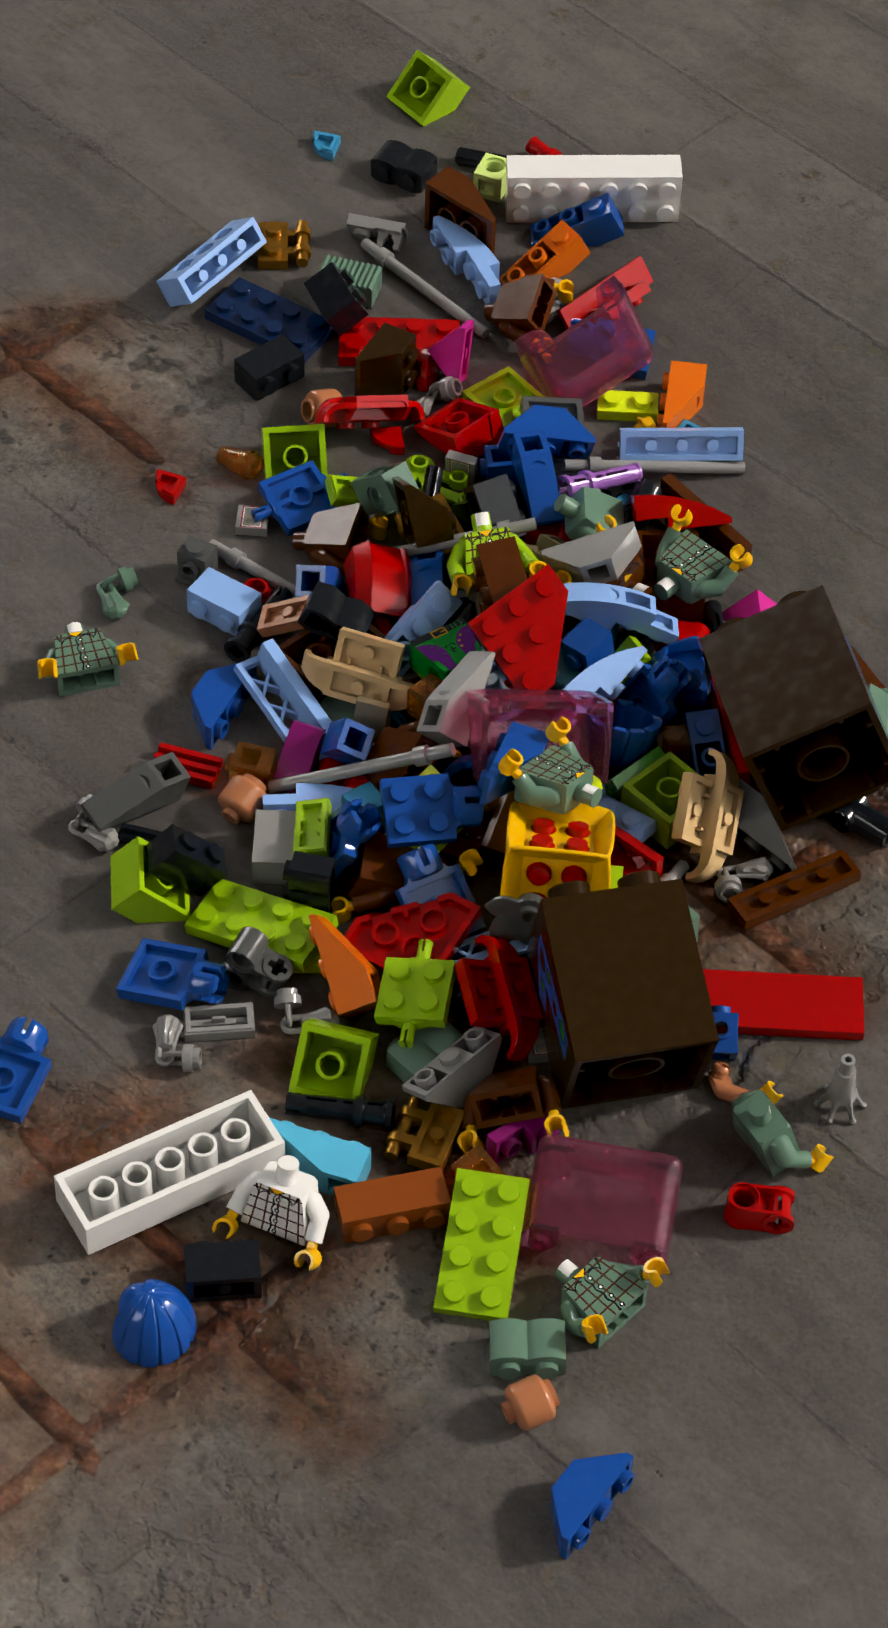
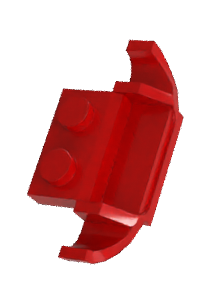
[315,395,425,429]
[454,935,543,1061]

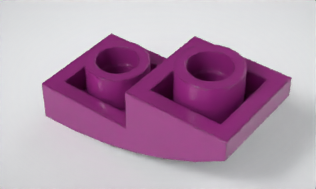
[274,720,326,794]
[486,1115,559,1164]

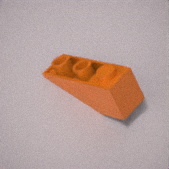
[499,220,591,285]
[657,360,707,428]
[309,914,381,1018]

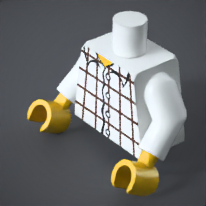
[212,1155,329,1271]

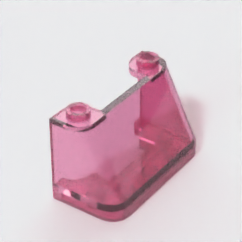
[515,276,654,407]
[467,689,614,783]
[521,1135,683,1265]

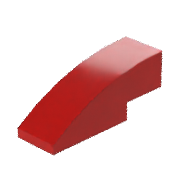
[631,494,732,529]

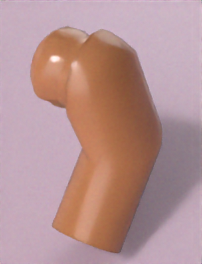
[708,1062,751,1103]

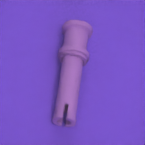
[556,462,643,497]

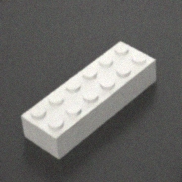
[505,155,683,223]
[54,1090,285,1255]

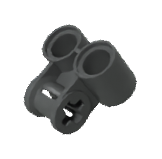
[222,926,293,998]

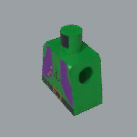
[409,618,482,688]

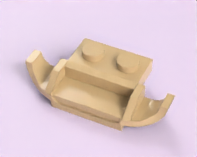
[301,627,430,711]
[671,748,744,883]

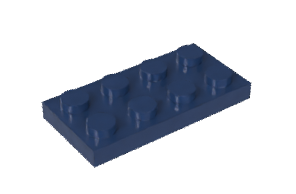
[205,277,336,362]

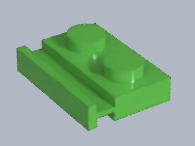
[603,746,665,799]

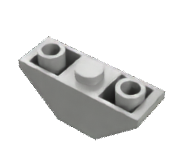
[541,521,642,583]
[402,1026,502,1108]

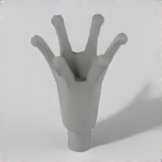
[813,1054,867,1125]

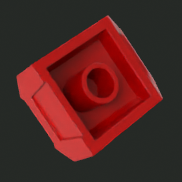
[413,397,504,457]
[343,540,412,618]

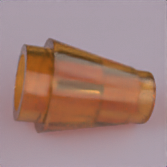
[217,446,264,480]

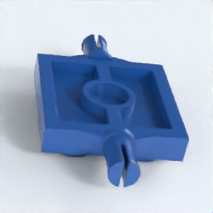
[251,460,346,536]

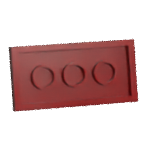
[338,317,460,369]

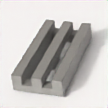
[183,1002,255,1042]

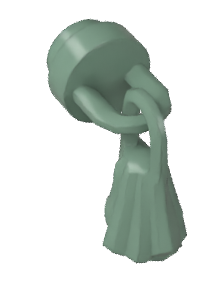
[97,566,139,620]

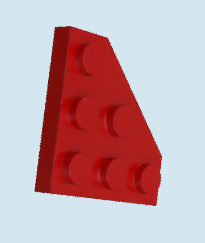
[467,564,568,705]
[344,892,482,973]

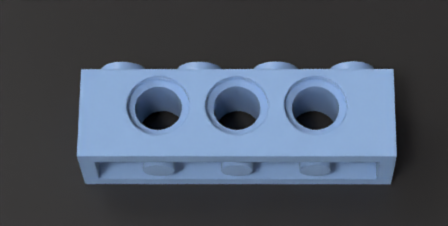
[156,217,267,307]

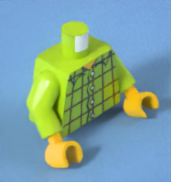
[447,512,547,596]

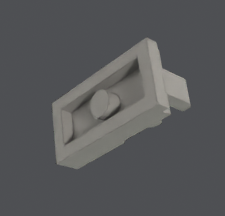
[347,213,409,253]

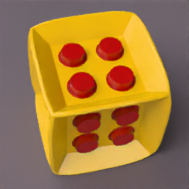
[500,801,615,940]

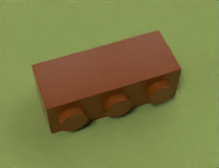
[334,1166,451,1243]

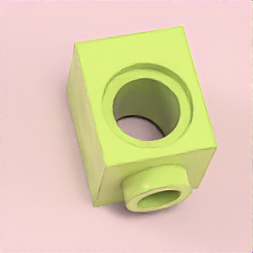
[473,153,507,203]

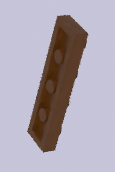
[727,849,861,930]

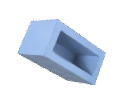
[187,567,262,636]

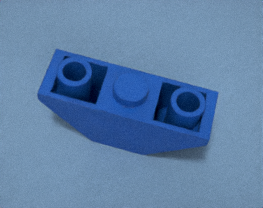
[498,405,596,459]
[191,663,259,750]
[550,1452,635,1559]

